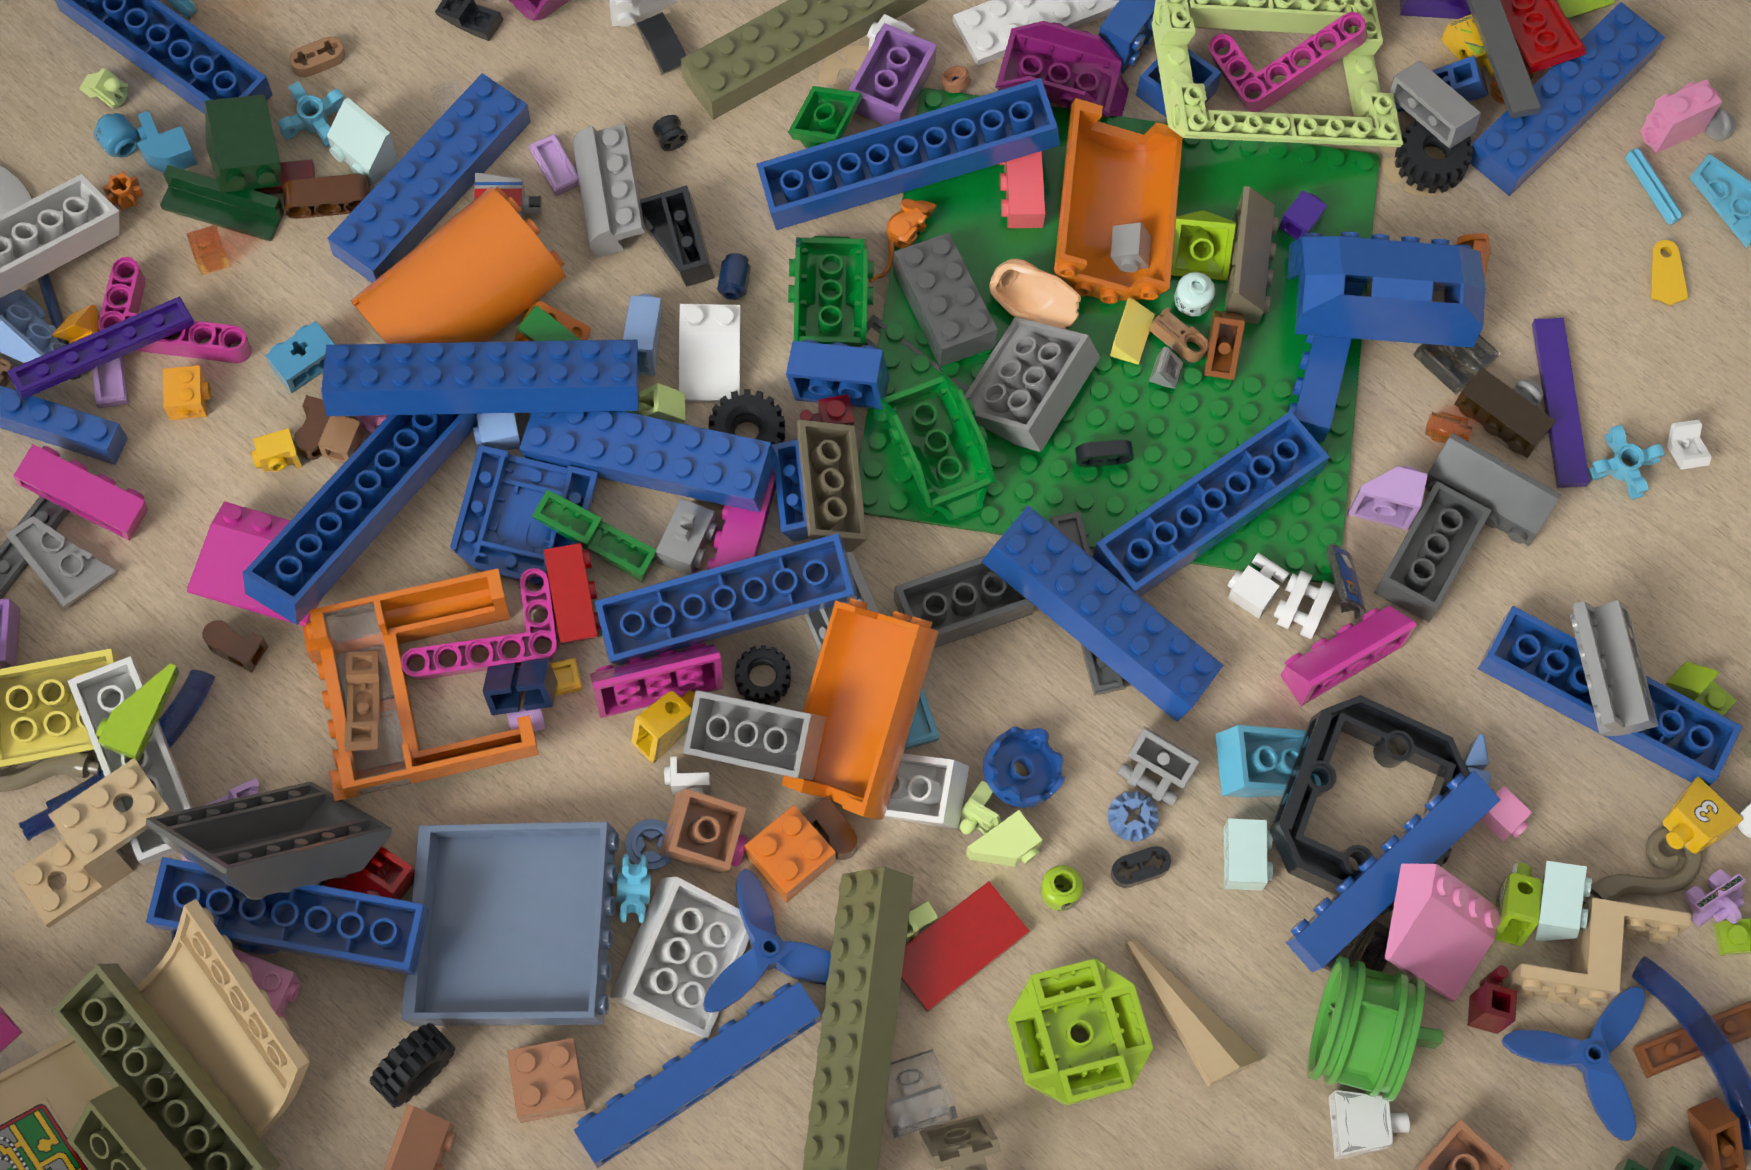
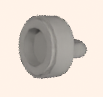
[1705,108,1737,141]
[1513,379,1543,407]

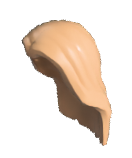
[989,259,1081,329]

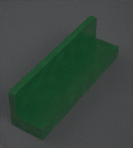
[160,165,284,241]

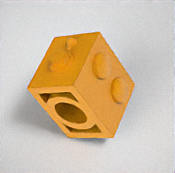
[162,365,211,420]

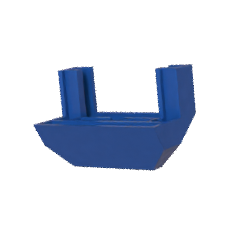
[1287,232,1486,348]

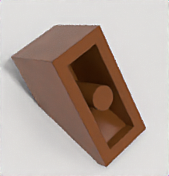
[1204,310,1245,380]
[1687,1097,1746,1170]

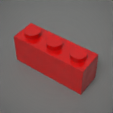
[543,543,602,645]

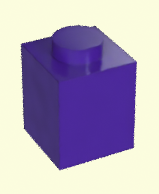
[1279,190,1328,240]

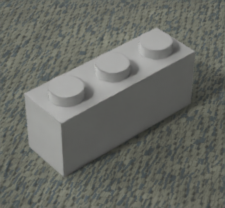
[1390,60,1481,149]

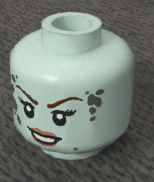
[1174,272,1215,317]

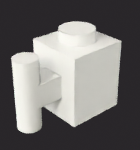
[1228,553,1290,619]

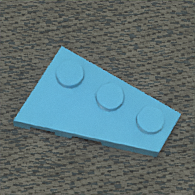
[1690,154,1751,249]

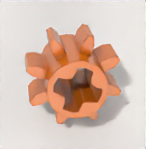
[103,171,143,211]

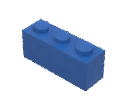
[772,439,810,542]

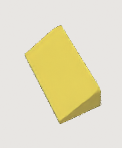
[1110,298,1155,365]

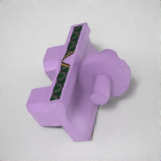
[1685,869,1746,927]

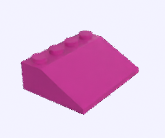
[187,501,323,627]
[590,643,723,718]

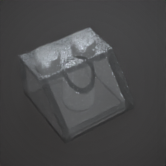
[885,1049,958,1138]

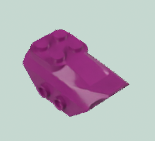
[995,21,1129,118]

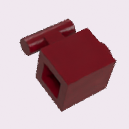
[800,394,854,426]
[1467,965,1517,1034]

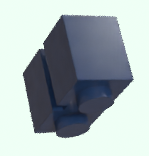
[482,658,558,715]

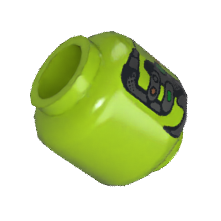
[1040,865,1084,911]

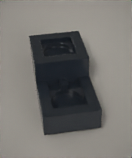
[435,0,504,41]
[636,12,687,75]

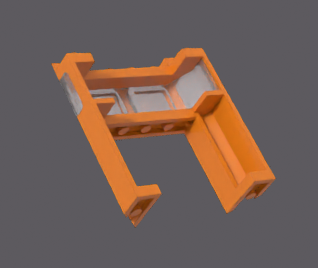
[302,568,539,801]

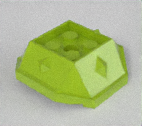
[1007,958,1153,1106]

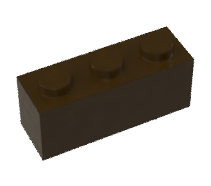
[1454,367,1556,458]

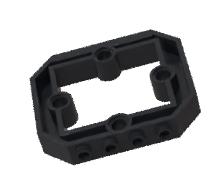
[1270,695,1469,915]

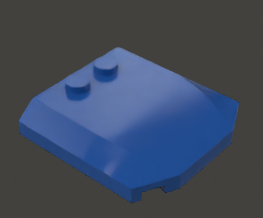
[450,445,599,586]

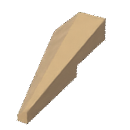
[1125,939,1262,1087]

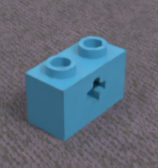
[265,321,335,394]

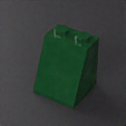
[204,94,281,193]

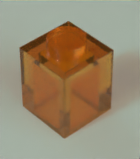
[186,225,231,275]

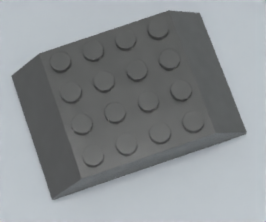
[146,782,392,900]

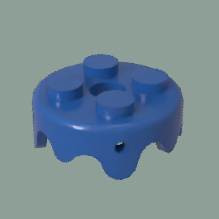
[983,727,1065,808]

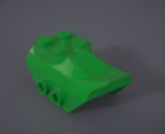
[788,236,874,347]
[879,374,996,521]

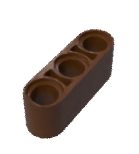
[283,174,370,219]

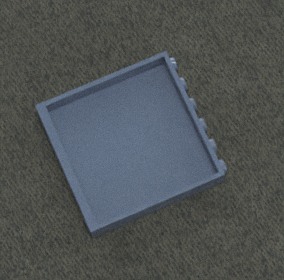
[401,821,620,1026]

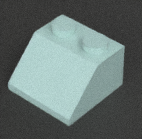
[327,97,398,185]
[1535,861,1592,941]

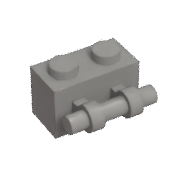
[1117,726,1200,806]

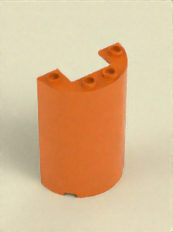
[1054,98,1183,304]
[350,186,566,344]
[781,598,939,820]

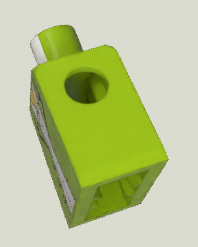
[1494,863,1542,947]

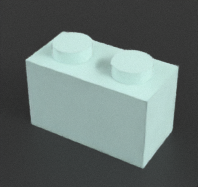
[1224,818,1273,891]

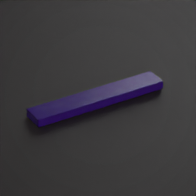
[7,296,194,400]
[1532,318,1590,488]

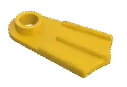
[1651,240,1688,306]

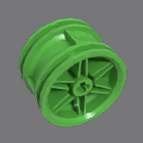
[1307,956,1425,1102]

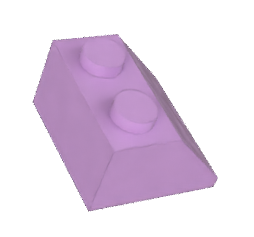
[1348,466,1428,530]

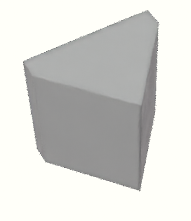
[1149,347,1183,388]

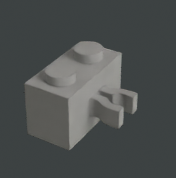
[656,498,718,575]

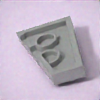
[6,516,117,610]

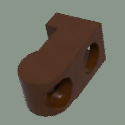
[294,395,330,460]
[202,620,269,673]
[803,796,857,860]

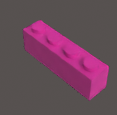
[13,444,148,541]
[707,472,776,570]

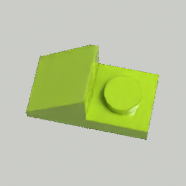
[1665,661,1737,716]
[1713,917,1751,956]

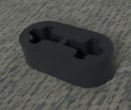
[1075,440,1134,467]
[1111,846,1171,888]

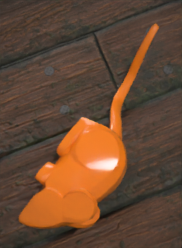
[869,198,937,283]

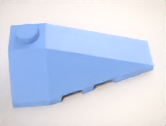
[0,289,66,363]

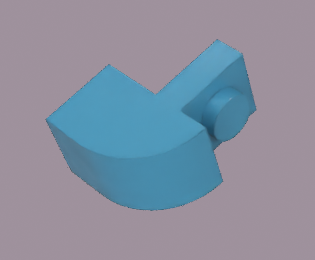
[137,111,197,172]

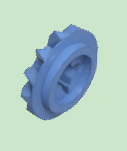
[1108,791,1159,842]
[625,819,671,870]

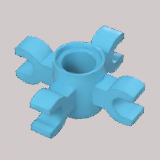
[277,81,345,148]
[1588,425,1665,500]
[616,854,651,923]

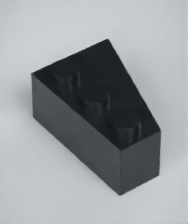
[640,185,715,287]

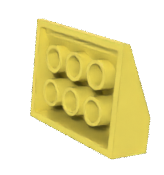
[0,649,119,767]

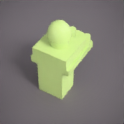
[79,68,128,108]
[960,781,1002,835]
[906,901,938,942]

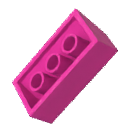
[1280,606,1417,706]

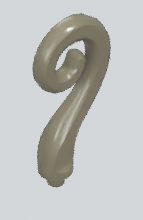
[0,752,102,792]
[1583,827,1703,905]

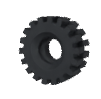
[1395,120,1473,194]
[708,389,785,445]
[369,1023,456,1108]

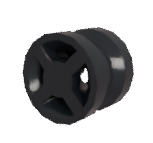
[652,114,688,151]

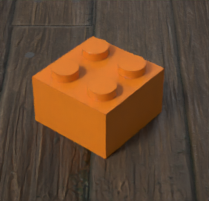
[744,805,836,903]

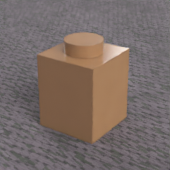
[318,416,365,463]

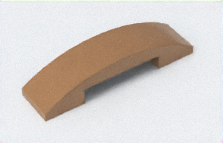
[345,650,380,751]

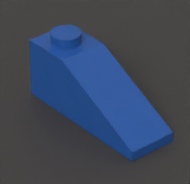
[1391,56,1489,112]

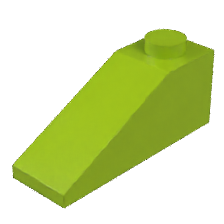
[96,663,180,761]

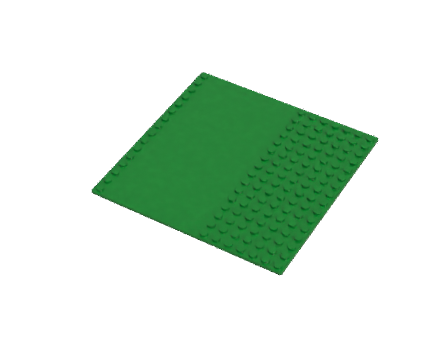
[859,88,1379,584]

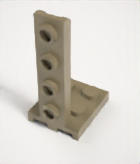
[919,1114,1001,1170]

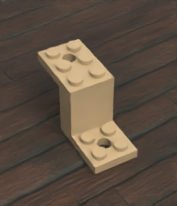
[12,758,172,928]
[1504,898,1691,1009]

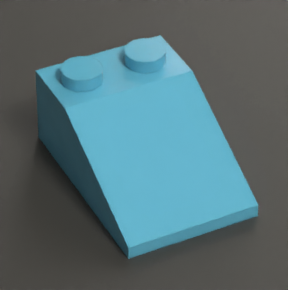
[1215,725,1321,798]

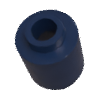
[717,253,751,300]

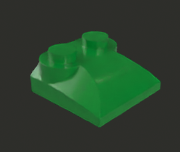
[788,86,863,148]

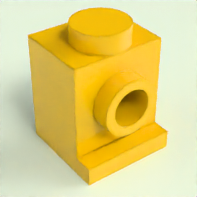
[251,428,302,472]

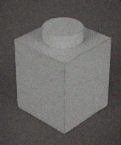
[1110,222,1151,272]

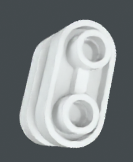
[1274,570,1335,639]

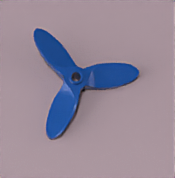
[703,868,831,1013]
[1502,987,1645,1142]

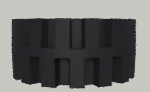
[735,645,791,705]

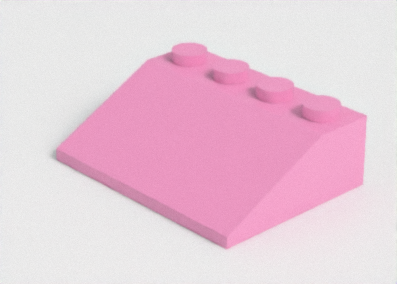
[1385,864,1500,1001]

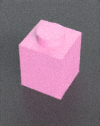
[1480,786,1533,842]

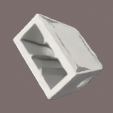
[1329,1090,1410,1159]

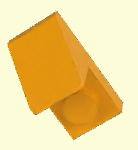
[53,304,100,344]

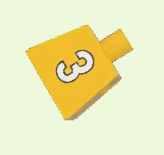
[1662,776,1744,854]

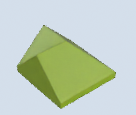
[1171,210,1236,280]

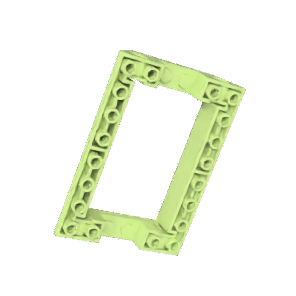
[1152,0,1403,147]

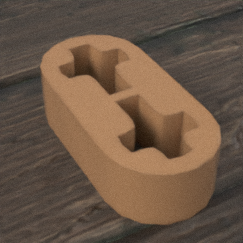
[289,36,345,77]

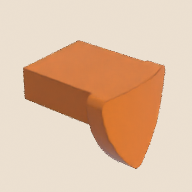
[1456,233,1491,279]

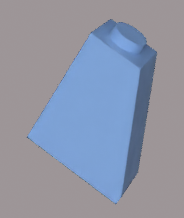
[623,294,662,376]

